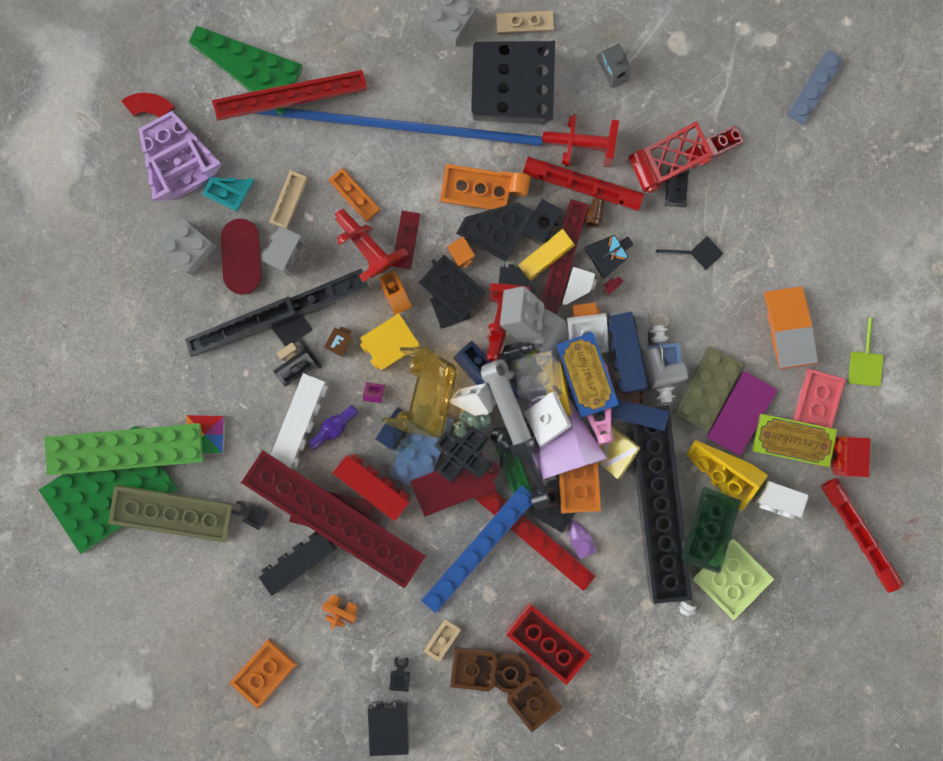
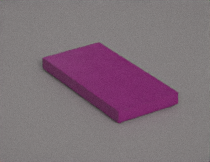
[706,371,778,456]

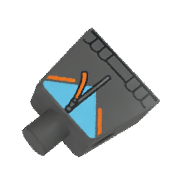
[597,44,631,89]

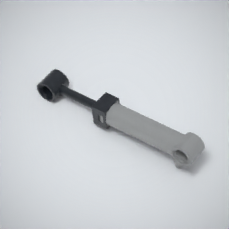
[481,360,559,510]

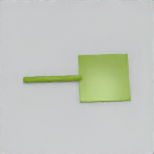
[848,317,883,387]

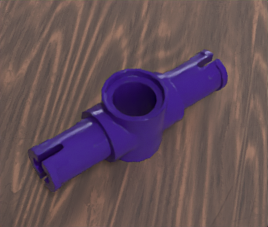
[308,405,359,450]

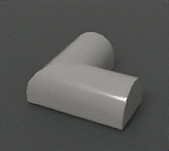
[642,348,688,391]

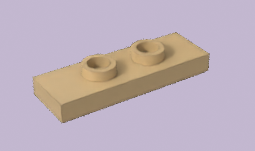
[496,11,554,35]
[269,170,308,229]

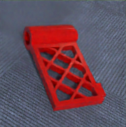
[628,121,714,194]

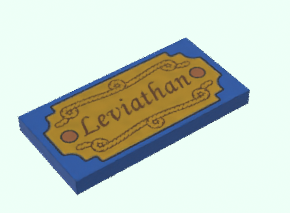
[556,332,619,418]

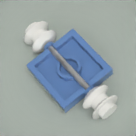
[642,325,682,402]

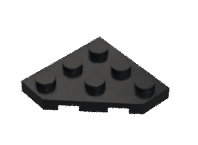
[456,202,534,262]

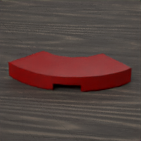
[121,93,176,118]

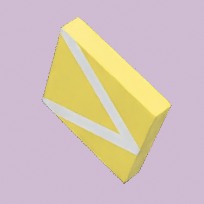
[597,424,640,479]

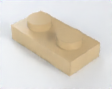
[423,618,461,662]

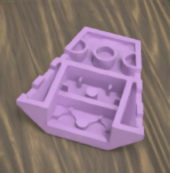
[138,111,222,201]
[529,398,608,481]

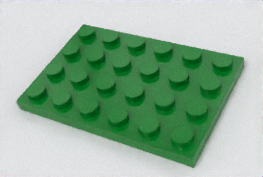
[39,426,179,554]

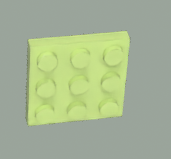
[691,537,774,620]

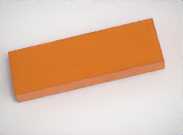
[328,168,381,223]

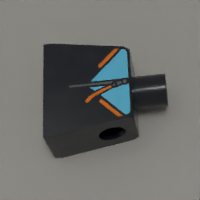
[584,235,633,279]

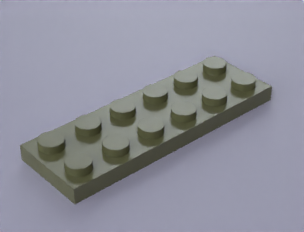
[108,484,233,543]

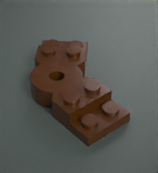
[450,647,562,733]

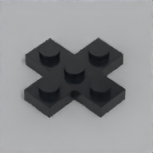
[434,426,492,484]

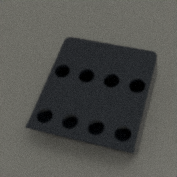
[471,40,555,125]

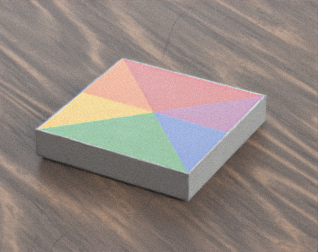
[186,415,226,454]

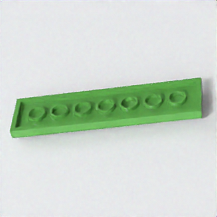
[44,423,204,476]

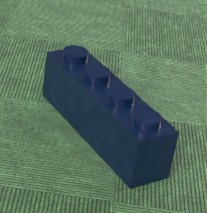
[607,311,649,394]
[453,340,524,409]

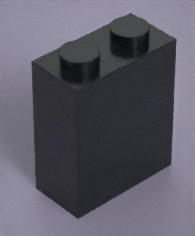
[368,700,410,756]

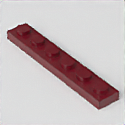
[541,199,589,314]

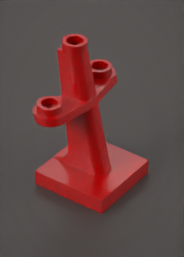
[542,114,619,168]
[334,208,408,282]
[486,283,530,362]

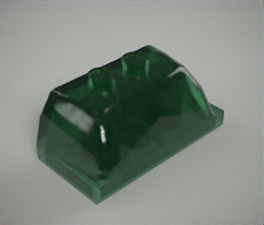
[681,487,741,574]

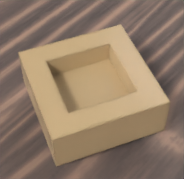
[276,343,299,361]

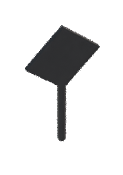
[655,236,723,270]

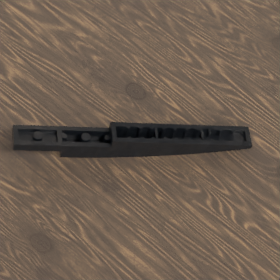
[185,269,369,357]

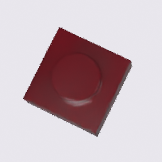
[603,276,624,297]

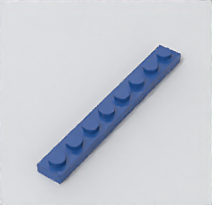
[421,485,533,613]

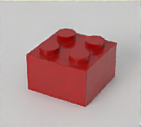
[831,437,870,477]

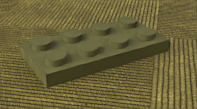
[674,346,743,432]

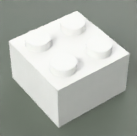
[754,481,809,519]

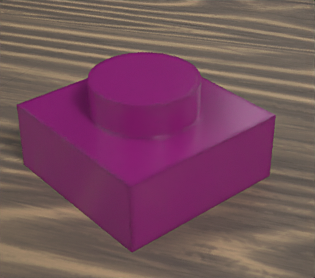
[363,382,385,404]

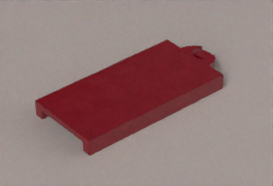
[410,452,499,517]

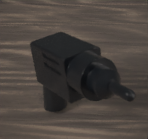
[499,342,542,363]

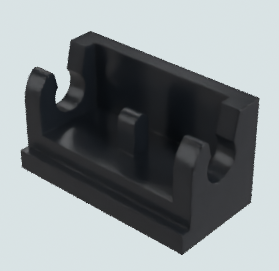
[665,165,689,208]

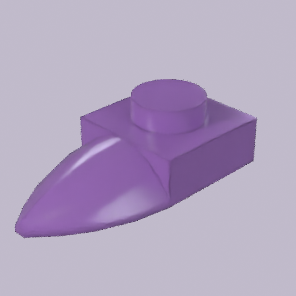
[568,520,597,559]

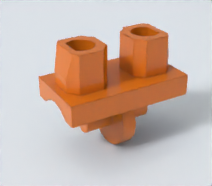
[322,594,358,630]

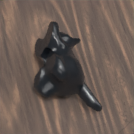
[490,417,531,468]

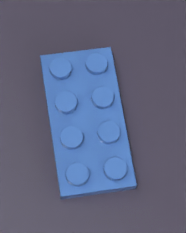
[390,406,454,486]

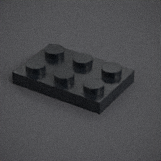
[418,254,487,321]

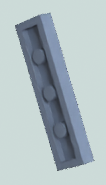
[787,50,844,125]

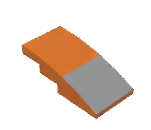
[764,286,818,370]

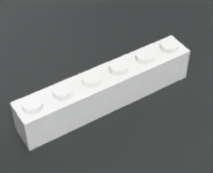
[271,373,328,469]

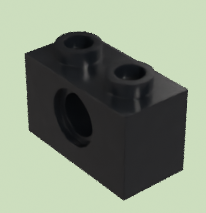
[522,199,562,246]

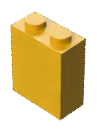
[360,313,421,371]

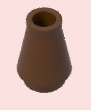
[585,198,604,228]

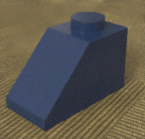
[375,407,414,450]

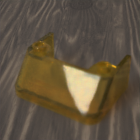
[382,347,457,438]

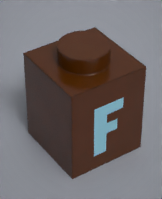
[324,326,354,357]

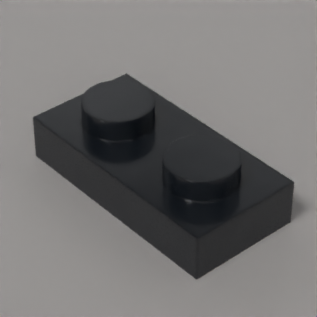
[273,349,317,387]

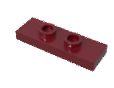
[392,210,421,270]

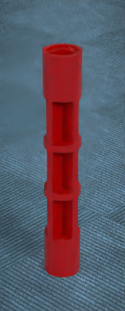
[523,156,644,211]
[821,478,904,593]

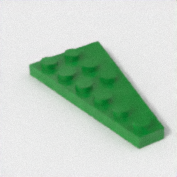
[189,26,303,117]

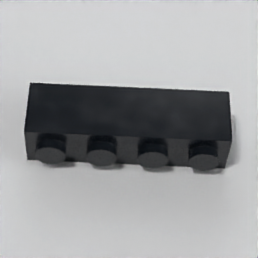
[258,531,337,596]

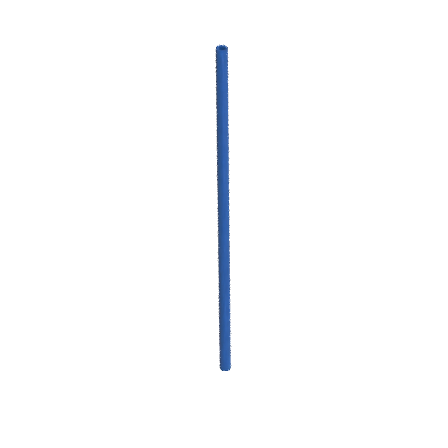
[254,108,542,146]

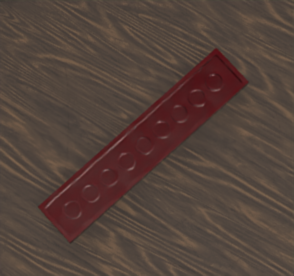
[241,450,426,589]

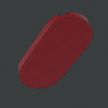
[221,218,262,295]

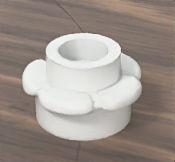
[678,600,697,616]

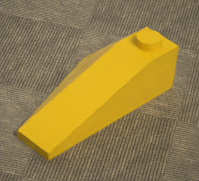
[686,440,768,511]

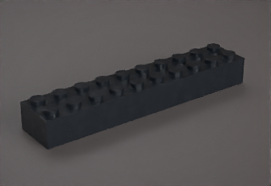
[629,405,692,604]

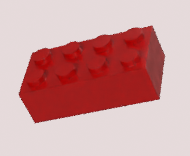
[332,453,411,521]
[505,601,591,685]

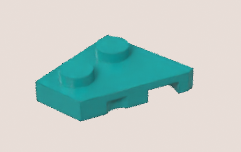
[202,177,254,212]

